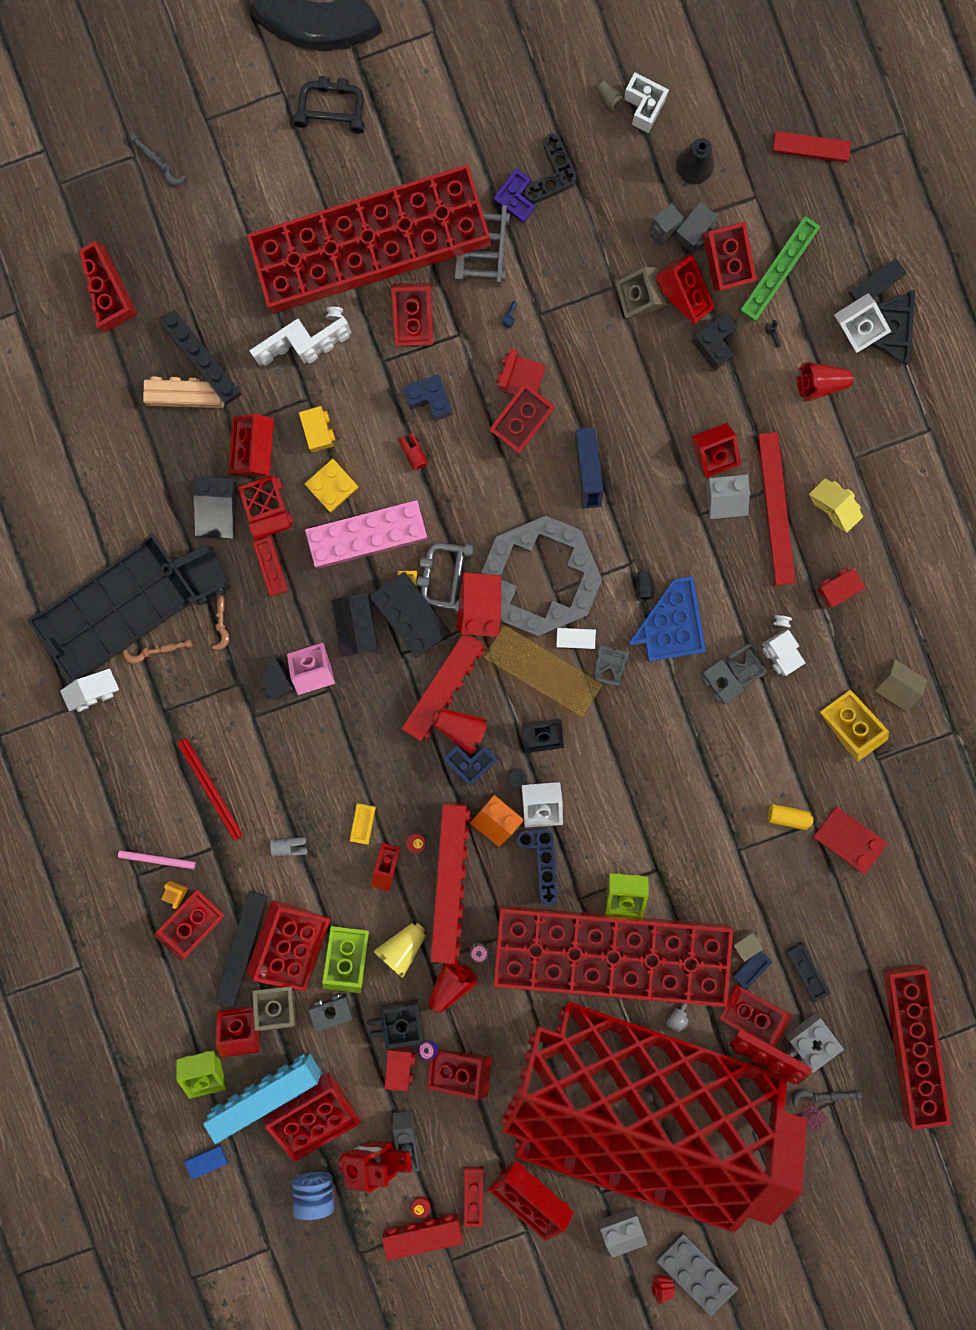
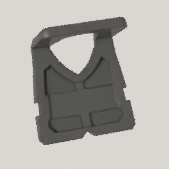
[727,644,767,688]
[594,646,629,686]

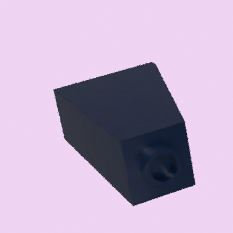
[575,427,603,509]

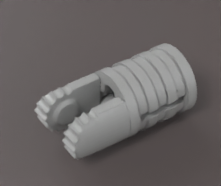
[271,837,307,857]

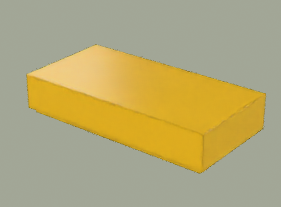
[350,803,376,845]

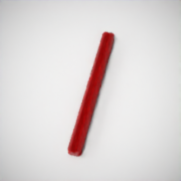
[177,739,243,841]

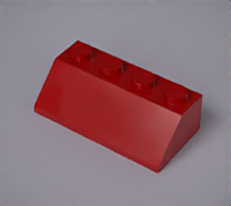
[488,1161,574,1241]

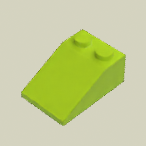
[322,926,369,993]

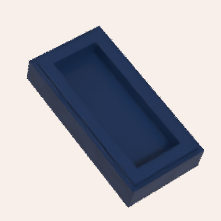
[732,951,773,990]

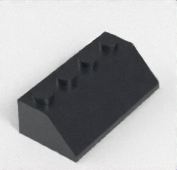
[370,572,451,658]

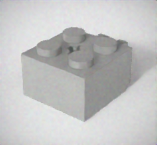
[785,1013,844,1073]

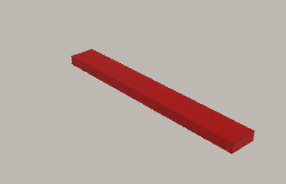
[758,432,795,586]

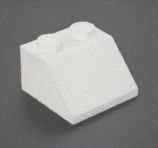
[834,293,891,353]
[522,782,563,828]

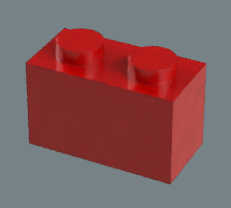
[817,568,866,608]
[384,1047,415,1091]

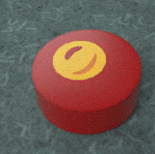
[406,833,426,853]
[411,1196,431,1218]

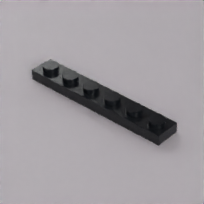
[159,310,241,406]

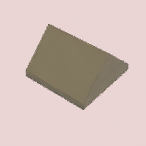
[874,659,927,712]

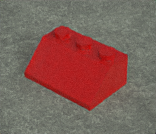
[228,414,274,476]

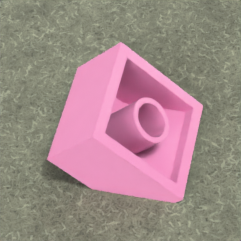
[287,643,335,695]

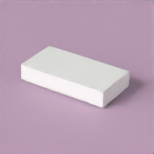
[556,628,596,649]

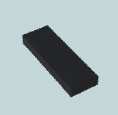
[848,258,907,302]
[785,942,831,1003]

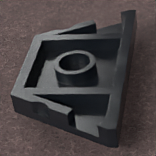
[871,290,916,365]

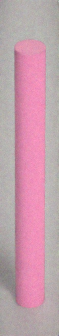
[118,850,196,869]

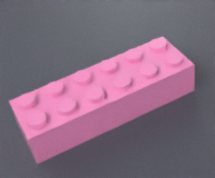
[305,500,428,569]

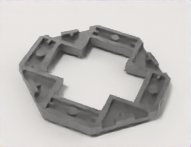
[482,516,602,636]

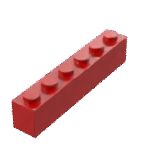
[402,634,485,741]

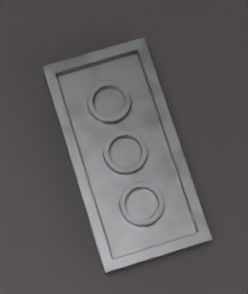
[656,1231,738,1316]

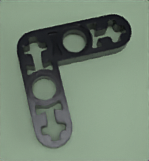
[525,134,577,204]

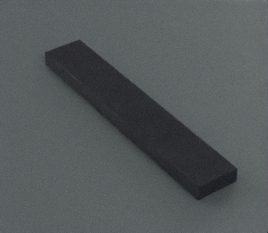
[215,891,268,1008]

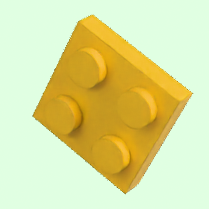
[305,459,359,513]

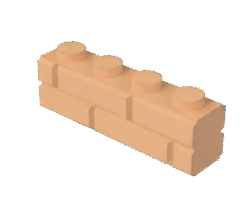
[143,377,224,408]

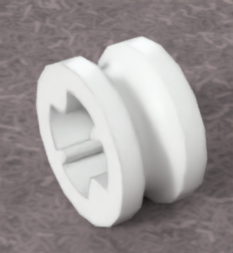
[326,307,343,321]
[773,615,792,628]

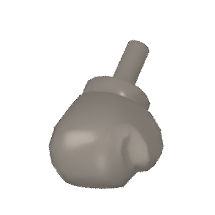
[666,1003,688,1032]

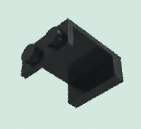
[173,545,231,606]

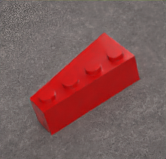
[79,241,138,332]

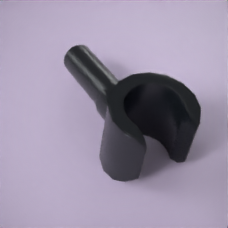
[765,320,781,348]

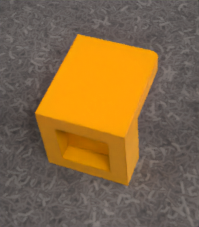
[161,881,188,909]

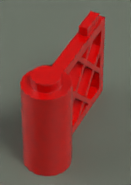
[238,475,294,540]

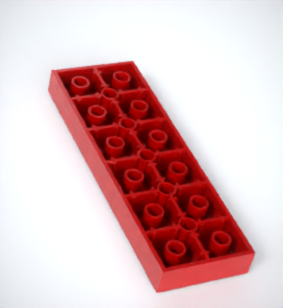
[247,164,492,314]
[494,905,733,1007]

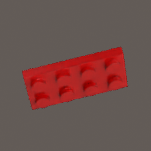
[729,1029,813,1084]

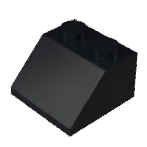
[262,655,296,700]

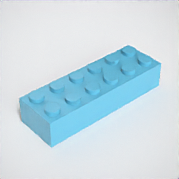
[203,1053,322,1144]

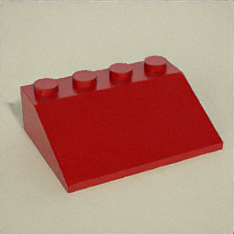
[246,900,331,992]
[263,1072,361,1162]

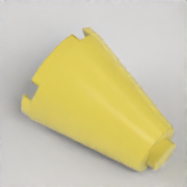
[374,923,426,978]

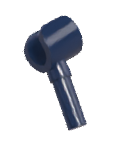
[502,301,517,329]

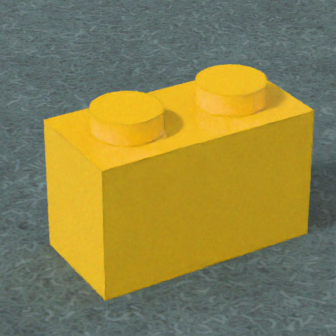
[299,406,335,453]

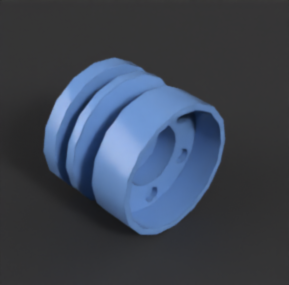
[291,1171,334,1220]

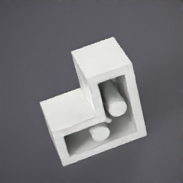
[624,72,669,133]
[762,630,805,676]
[60,669,119,712]

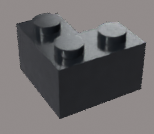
[692,313,738,371]

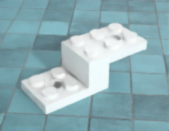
[250,316,352,366]

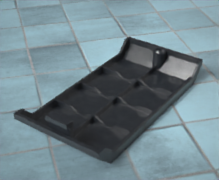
[27,533,196,683]

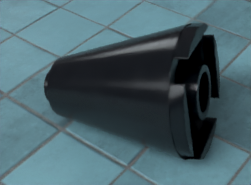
[676,138,714,184]

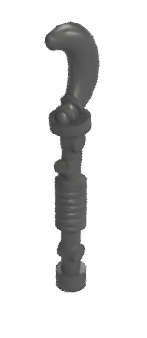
[130,134,185,186]
[792,1089,862,1107]

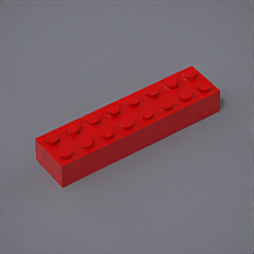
[431,801,470,964]
[883,965,951,1130]

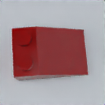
[655,254,715,324]
[391,282,433,346]
[456,572,501,637]
[813,806,888,874]
[154,890,225,961]
[719,985,792,1048]
[426,1050,492,1100]

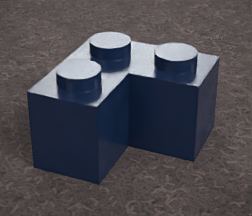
[402,374,452,421]
[443,745,498,786]

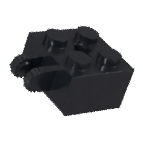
[367,999,425,1049]

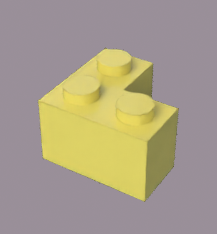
[809,478,863,533]

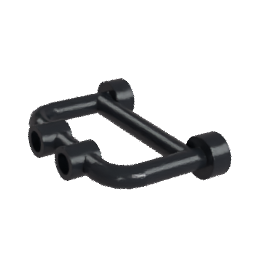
[292,76,365,134]

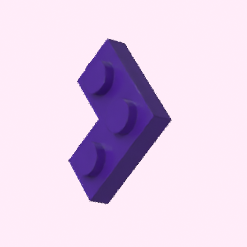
[493,168,535,224]

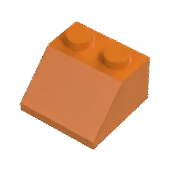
[470,794,524,847]

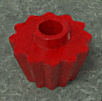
[651,1275,675,1304]

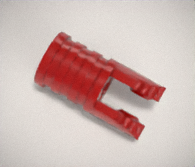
[398,433,428,471]

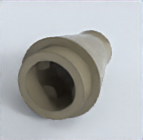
[597,81,624,110]

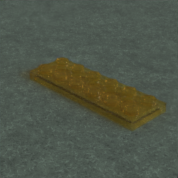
[484,625,603,717]

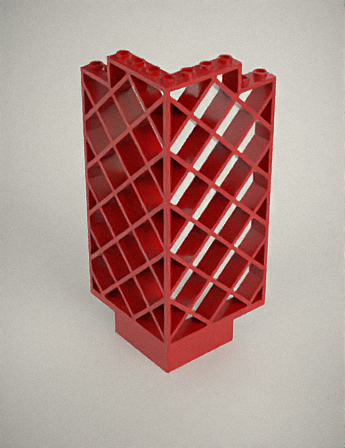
[501,1001,807,1233]

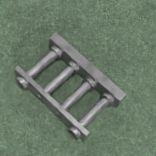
[455,205,510,287]

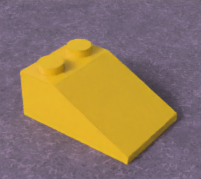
[820,690,889,762]

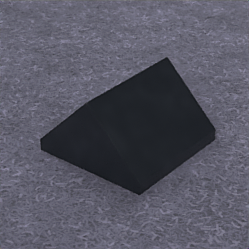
[522,719,564,753]

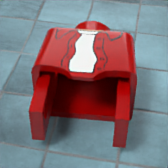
[339,1141,412,1193]

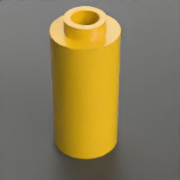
[767,804,813,830]

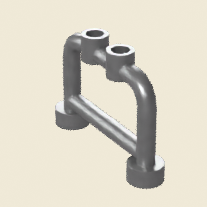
[417,542,474,614]

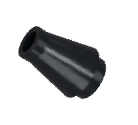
[636,571,655,600]

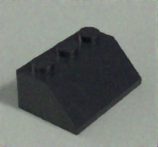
[332,593,379,657]

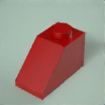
[371,843,401,891]

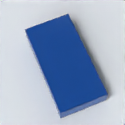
[185,1145,228,1180]

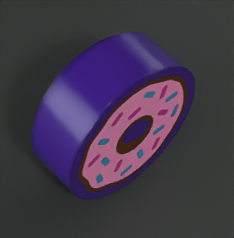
[418,1040,438,1061]

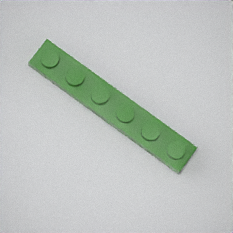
[740,216,821,322]

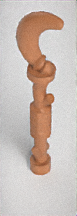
[212,596,229,650]
[123,639,193,664]

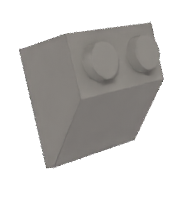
[706,475,750,520]
[598,1207,648,1258]

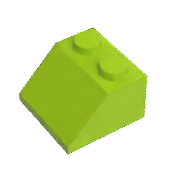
[605,873,649,917]
[177,1050,227,1099]

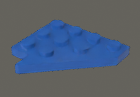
[629,576,706,662]

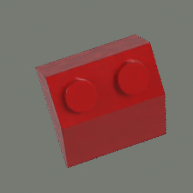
[692,423,741,478]
[216,1007,260,1058]

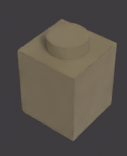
[732,930,763,962]

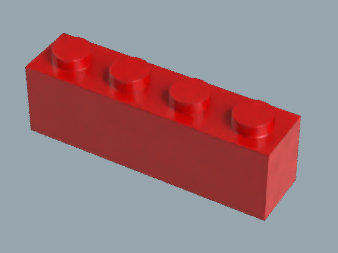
[382,1213,463,1261]

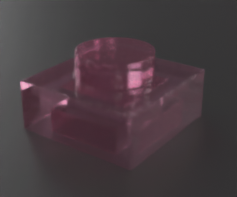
[800,1103,828,1132]

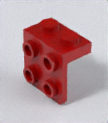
[496,349,546,396]

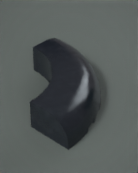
[250,0,383,52]

